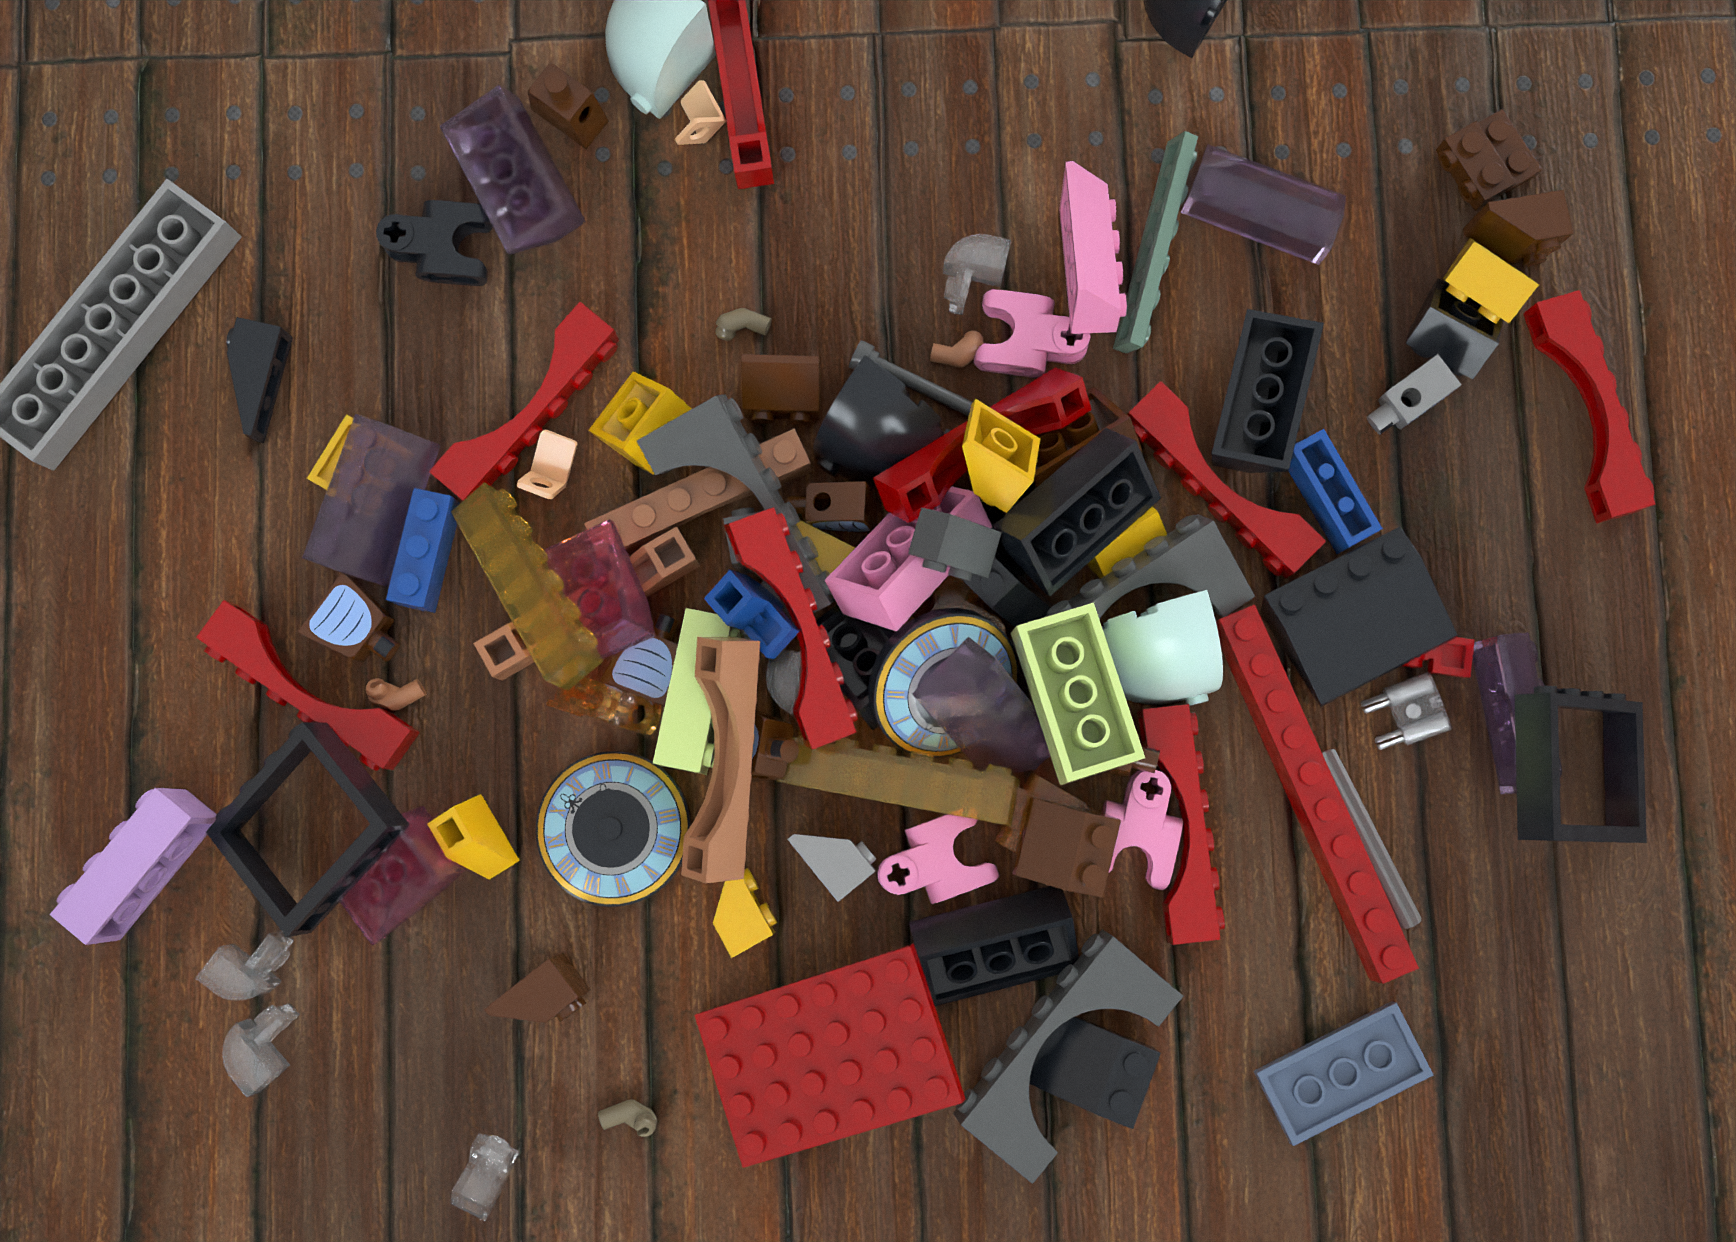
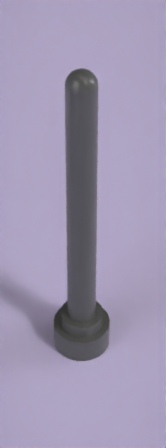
[849,340,973,417]

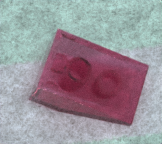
[545,519,655,665]
[340,806,467,946]

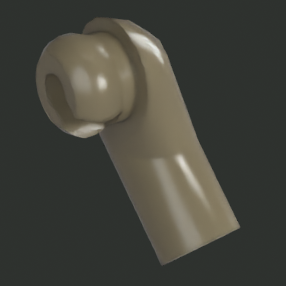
[715,308,772,341]
[598,1099,657,1137]

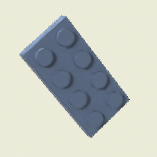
[1253,1001,1433,1146]

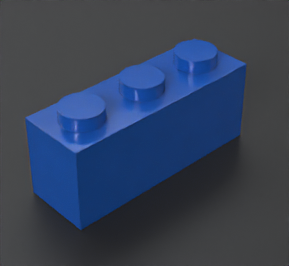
[1289,429,1383,554]
[386,488,462,613]

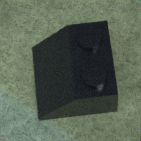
[1406,278,1503,379]

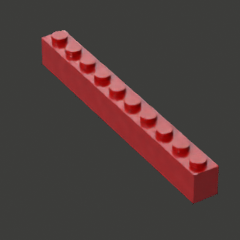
[1216,604,1419,984]

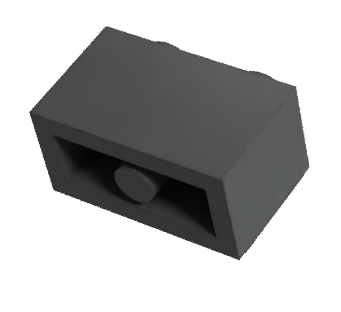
[908,508,1002,581]

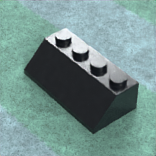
[1212,309,1324,473]
[993,428,1161,596]
[909,886,1079,1006]

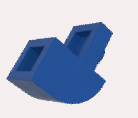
[704,570,800,659]

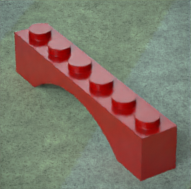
[708,0,774,189]
[1523,290,1656,524]
[429,302,619,508]
[873,367,1092,523]
[1127,381,1326,579]
[724,507,858,750]
[196,600,420,771]
[1137,704,1225,945]

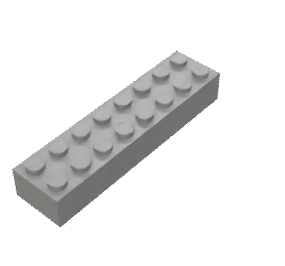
[0,179,242,471]

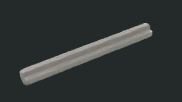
[1322,749,1421,929]

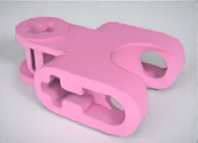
[974,289,1091,377]
[1101,770,1183,891]
[877,807,1000,904]

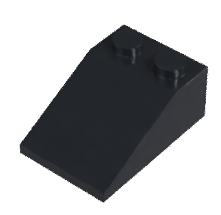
[797,604,894,730]
[1029,1016,1161,1129]

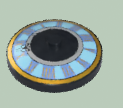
[868,608,1019,758]
[536,751,692,907]

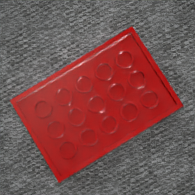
[694,944,966,1168]

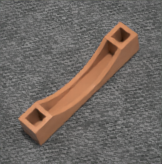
[584,428,812,565]
[473,526,700,681]
[681,637,760,883]

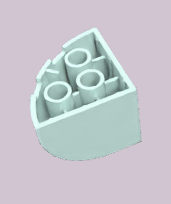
[605,0,716,119]
[1102,590,1223,706]

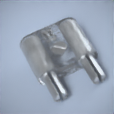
[1361,672,1451,750]

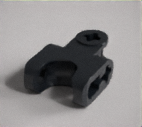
[376,200,495,286]

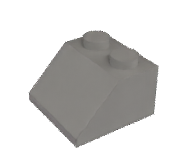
[787,834,876,902]

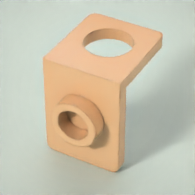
[675,80,726,145]
[517,429,578,499]

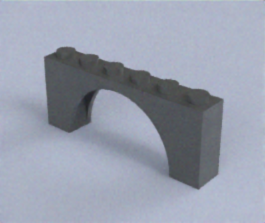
[637,394,835,639]
[1010,514,1255,661]
[953,929,1183,1184]

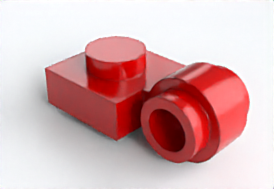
[1402,637,1475,678]

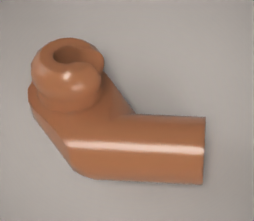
[930,330,984,367]
[365,678,427,711]

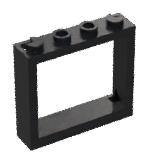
[1515,686,1647,843]
[206,722,410,937]

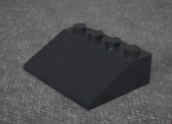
[1260,527,1458,707]

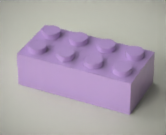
[50,788,217,945]

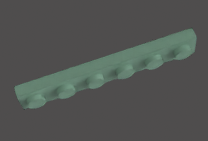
[1113,131,1198,354]

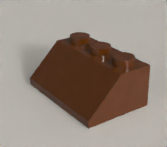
[1028,386,1143,492]

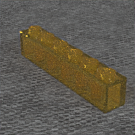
[451,482,603,691]
[777,731,1020,826]

